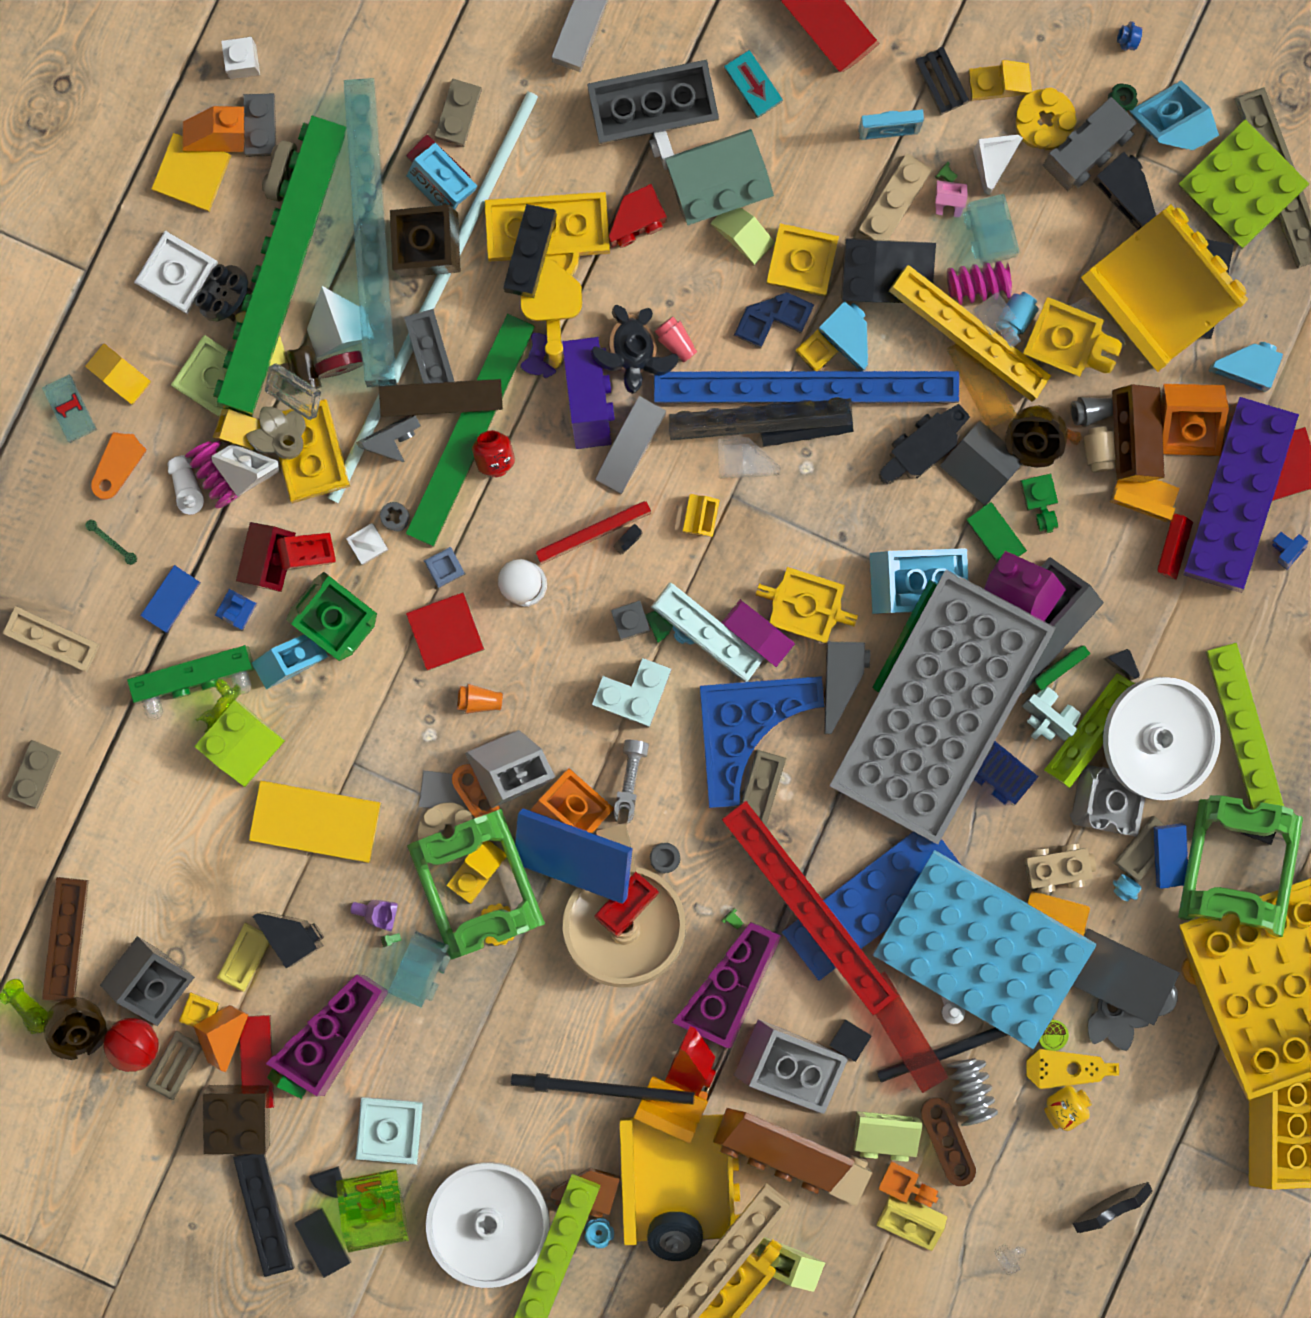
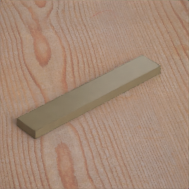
[1234,87,1311,269]

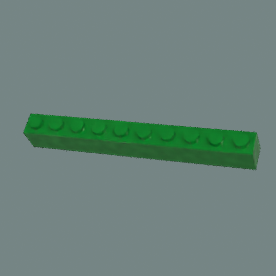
[213,115,347,417]

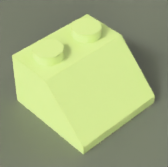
[853,1111,922,1162]

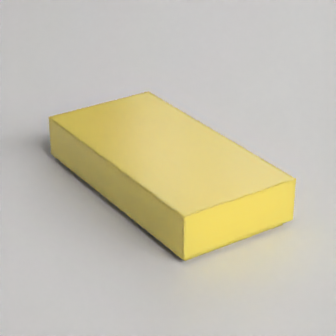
[217,923,270,992]

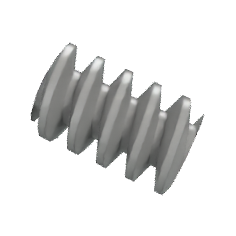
[947,1058,998,1126]

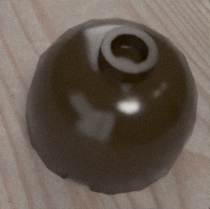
[1005,405,1068,468]
[44,997,107,1060]

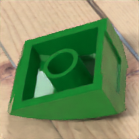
[286,572,377,661]

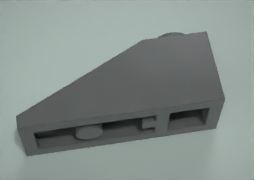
[824,641,870,734]

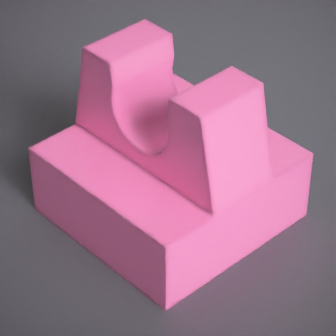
[935,180,967,217]

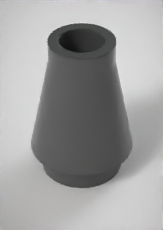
[1070,397,1113,427]

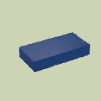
[140,565,201,633]
[1153,823,1188,889]

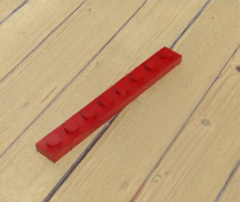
[722,801,898,1016]

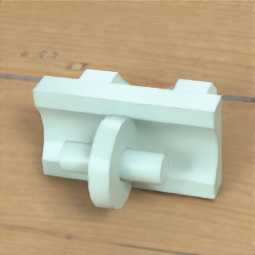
[1022,686,1081,741]

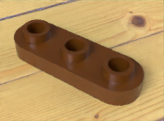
[920,1097,976,1187]

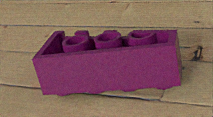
[672,922,782,1048]
[266,974,389,1097]

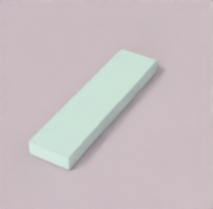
[651,583,765,682]

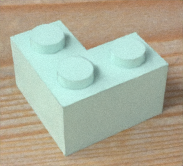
[592,658,671,727]

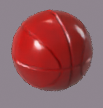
[103,1018,159,1072]

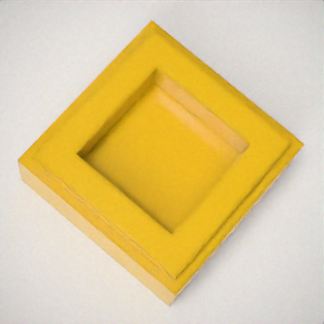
[795,329,838,371]
[179,992,220,1027]

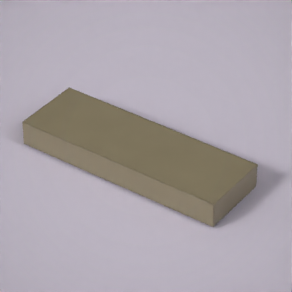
[731,749,786,839]

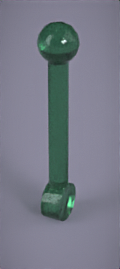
[85,519,138,565]

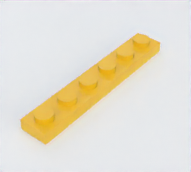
[889,265,1051,402]

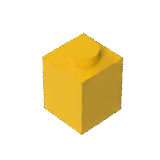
[213,409,261,450]

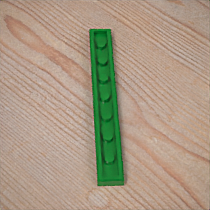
[406,313,535,547]

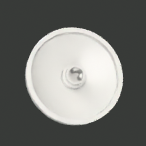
[1103,677,1221,800]
[426,1162,550,1288]

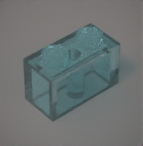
[963,194,1020,266]
[388,931,451,1008]

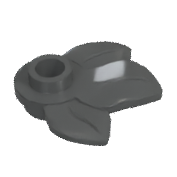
[1088,999,1149,1051]

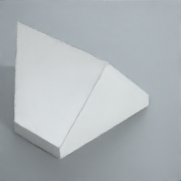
[973,135,1023,196]
[307,286,374,359]
[212,444,279,497]

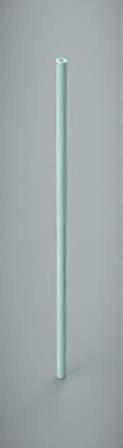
[328,91,538,503]

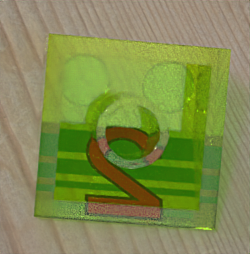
[336,1169,409,1253]

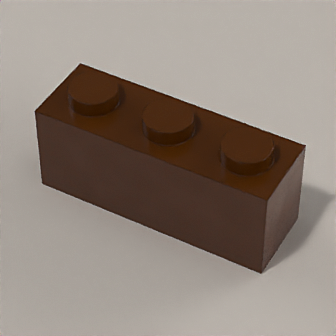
[1112,384,1165,483]

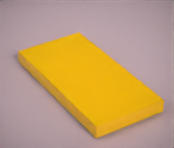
[249,780,381,863]

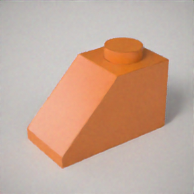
[183,106,244,152]

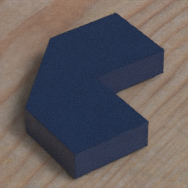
[734,292,814,348]

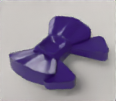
[520,333,556,378]

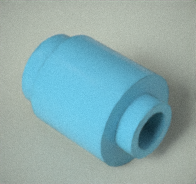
[996,292,1039,339]

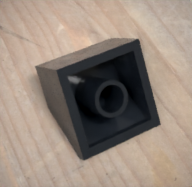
[252,911,324,969]

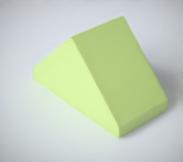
[710,208,775,265]

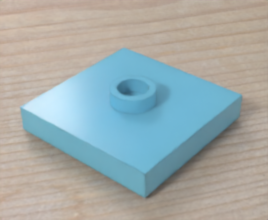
[858,109,924,140]

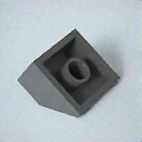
[100,936,195,1026]

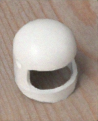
[498,559,547,607]

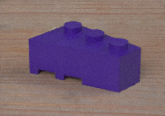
[562,337,615,449]

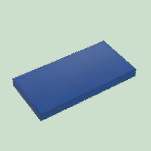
[515,808,633,904]

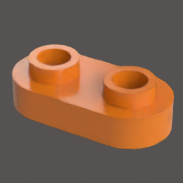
[452,764,500,818]

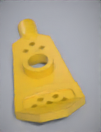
[1026,1049,1119,1089]

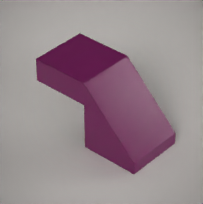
[721,599,795,667]

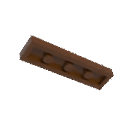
[42,877,89,1001]

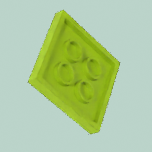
[1179,119,1310,250]

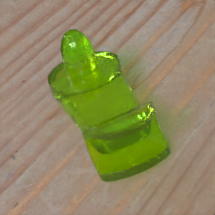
[195,679,241,733]
[0,979,48,1034]

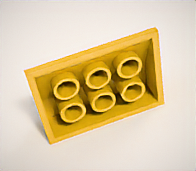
[1249,1078,1311,1190]

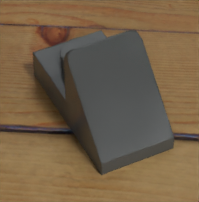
[356,415,421,462]

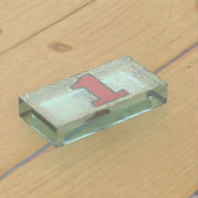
[42,374,97,443]

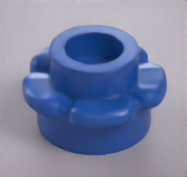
[1117,21,1142,51]

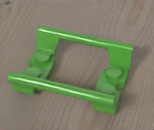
[1178,795,1303,937]
[407,809,545,960]

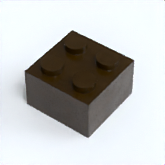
[390,205,461,278]
[203,1085,270,1154]

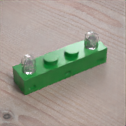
[127,645,255,720]

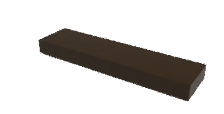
[379,379,503,417]

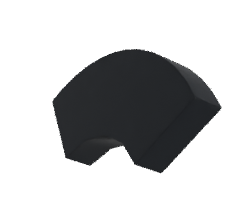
[1072,1182,1153,1233]

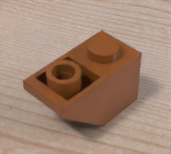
[550,1167,620,1218]

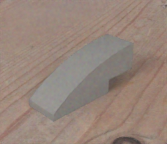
[552,0,609,73]
[595,396,666,494]

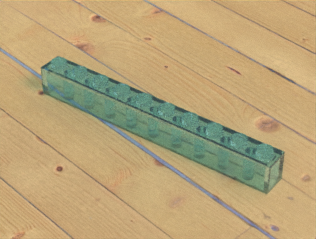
[344,78,397,387]

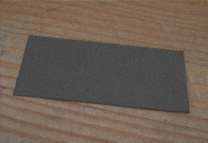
[1073,928,1180,1026]

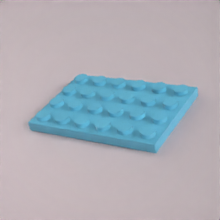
[873,850,1096,1049]

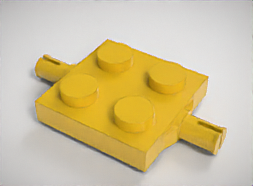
[755,567,858,644]

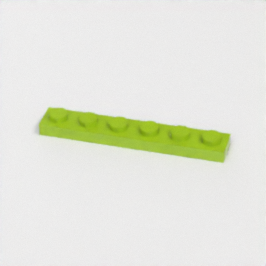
[1206,643,1284,810]
[514,1174,600,1318]

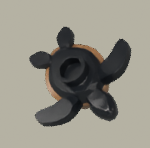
[591,305,678,394]

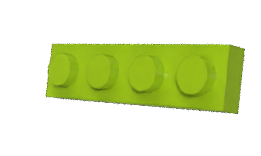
[1044,673,1135,788]

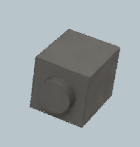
[611,601,650,641]

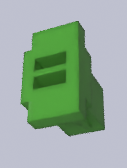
[935,162,958,182]
[721,908,744,930]
[381,933,401,947]

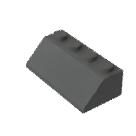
[587,59,719,144]
[1021,557,1104,694]

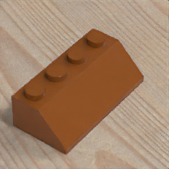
[713,1108,855,1194]

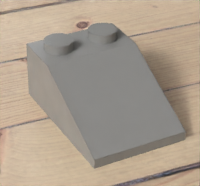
[734,1019,848,1114]

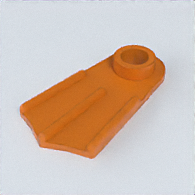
[91,432,147,500]

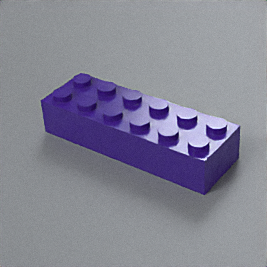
[1183,397,1299,593]

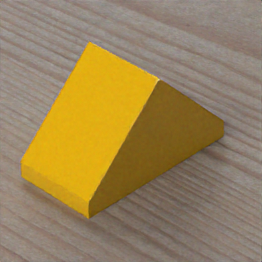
[85,343,151,405]

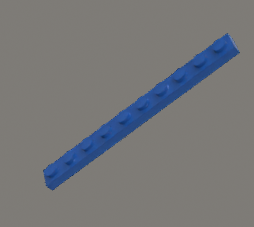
[654,371,959,403]

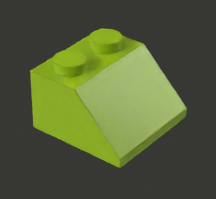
[194,700,285,787]

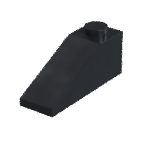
[1093,152,1156,230]

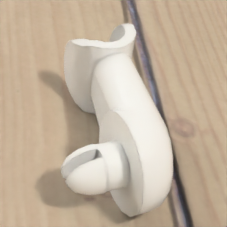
[167,455,204,515]

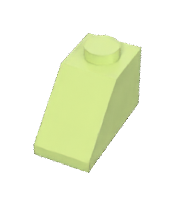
[753,1237,825,1292]

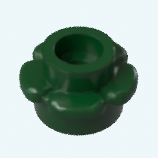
[1108,83,1138,112]

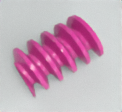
[947,261,1012,305]
[185,440,241,509]

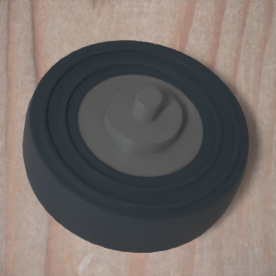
[647,1212,703,1261]

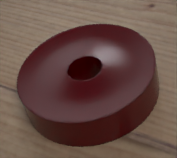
[314,351,365,378]

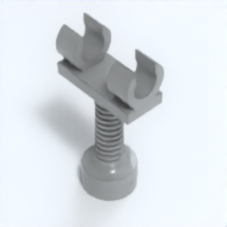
[614,739,649,824]

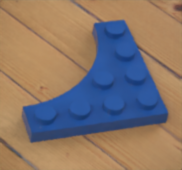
[700,676,824,808]

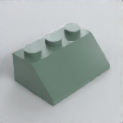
[665,129,774,225]

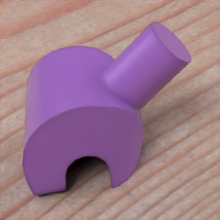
[351,900,398,932]

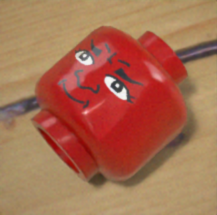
[472,430,515,478]

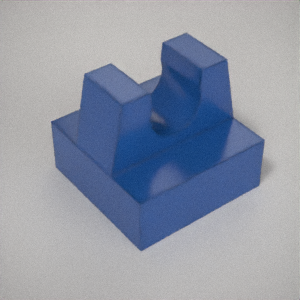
[1272,532,1308,570]
[215,589,257,630]

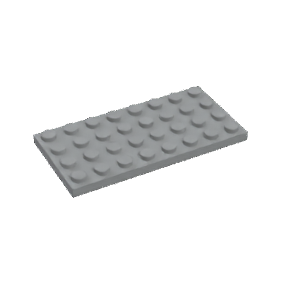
[830,569,1056,844]

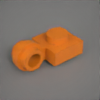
[878,1161,939,1208]

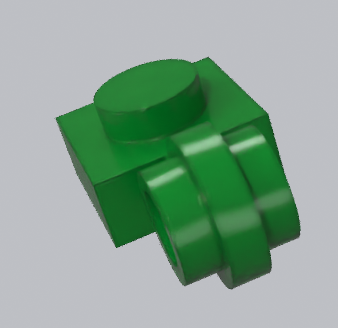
[1020,473,1058,534]

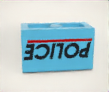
[406,143,477,209]

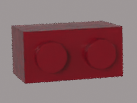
[236,522,296,592]

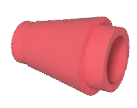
[654,317,697,363]

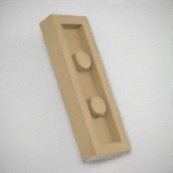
[858,153,932,240]
[3,606,100,672]

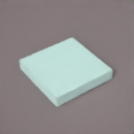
[356,1097,423,1165]

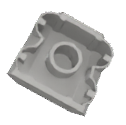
[1070,765,1145,837]

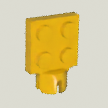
[1023,297,1122,377]

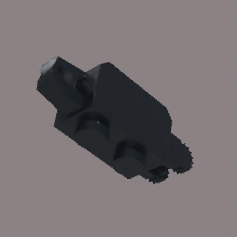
[879,404,970,485]

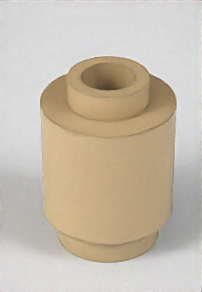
[1083,426,1116,472]

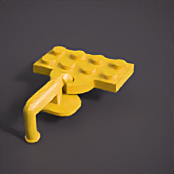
[485,192,610,368]

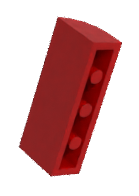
[781,0,880,72]

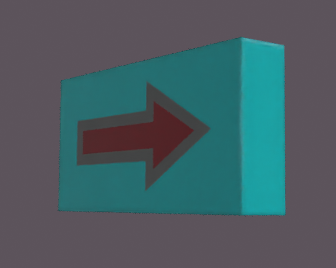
[724,50,783,118]

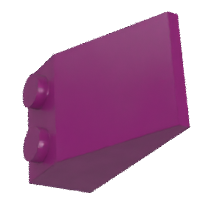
[984,551,1066,621]

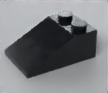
[841,238,936,303]

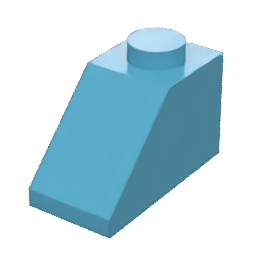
[819,301,868,371]
[1209,342,1283,392]
[252,635,329,690]

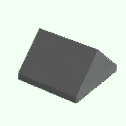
[940,421,1022,506]

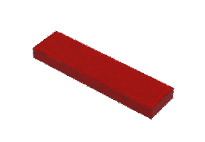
[536,501,651,565]

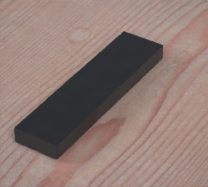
[233,1154,295,1277]

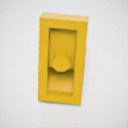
[968,60,1032,101]
[446,840,507,904]

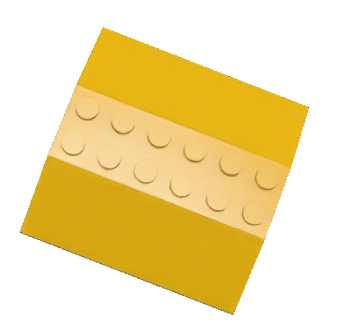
[1179,878,1311,1101]

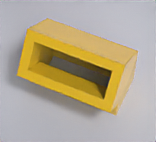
[683,494,720,537]

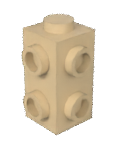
[1024,843,1096,893]

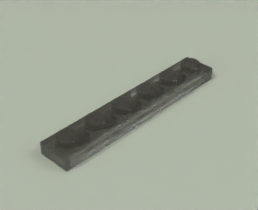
[669,397,853,441]

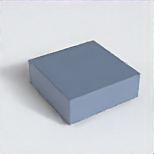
[424,547,465,588]

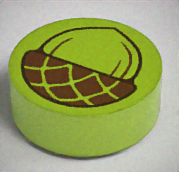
[1038,1019,1069,1051]

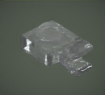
[973,292,1021,348]

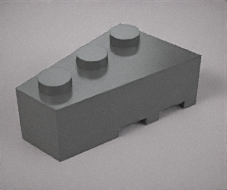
[1042,97,1137,191]

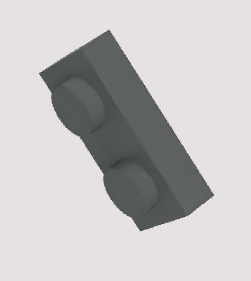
[243,93,276,157]

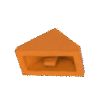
[193,1005,248,1072]

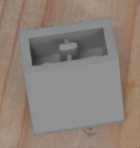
[465,730,555,808]

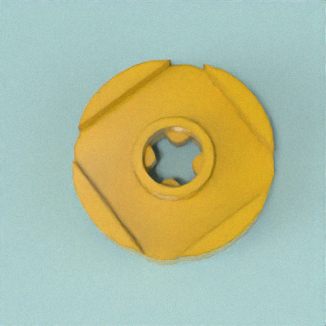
[1015,87,1077,150]

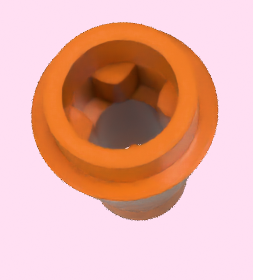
[457,684,503,714]

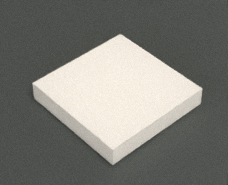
[134,231,218,314]

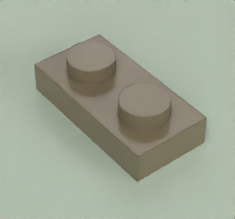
[435,78,482,147]
[8,740,61,808]

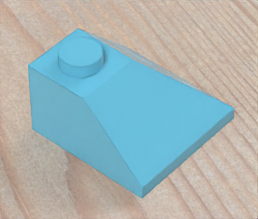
[1129,80,1219,150]

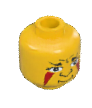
[1044,1086,1092,1131]

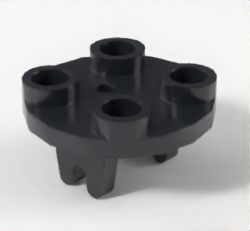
[194,264,253,322]

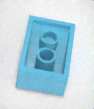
[870,549,968,614]

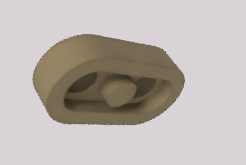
[262,140,297,202]

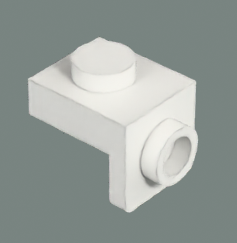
[649,131,679,170]

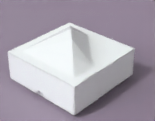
[346,523,388,565]

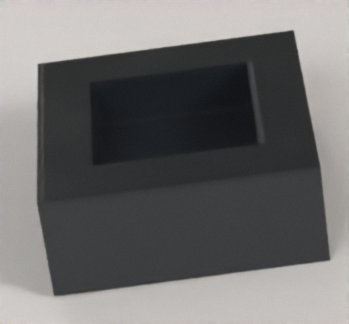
[829,1019,872,1062]

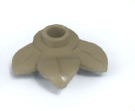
[246,407,305,459]

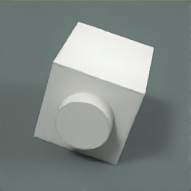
[221,37,260,79]

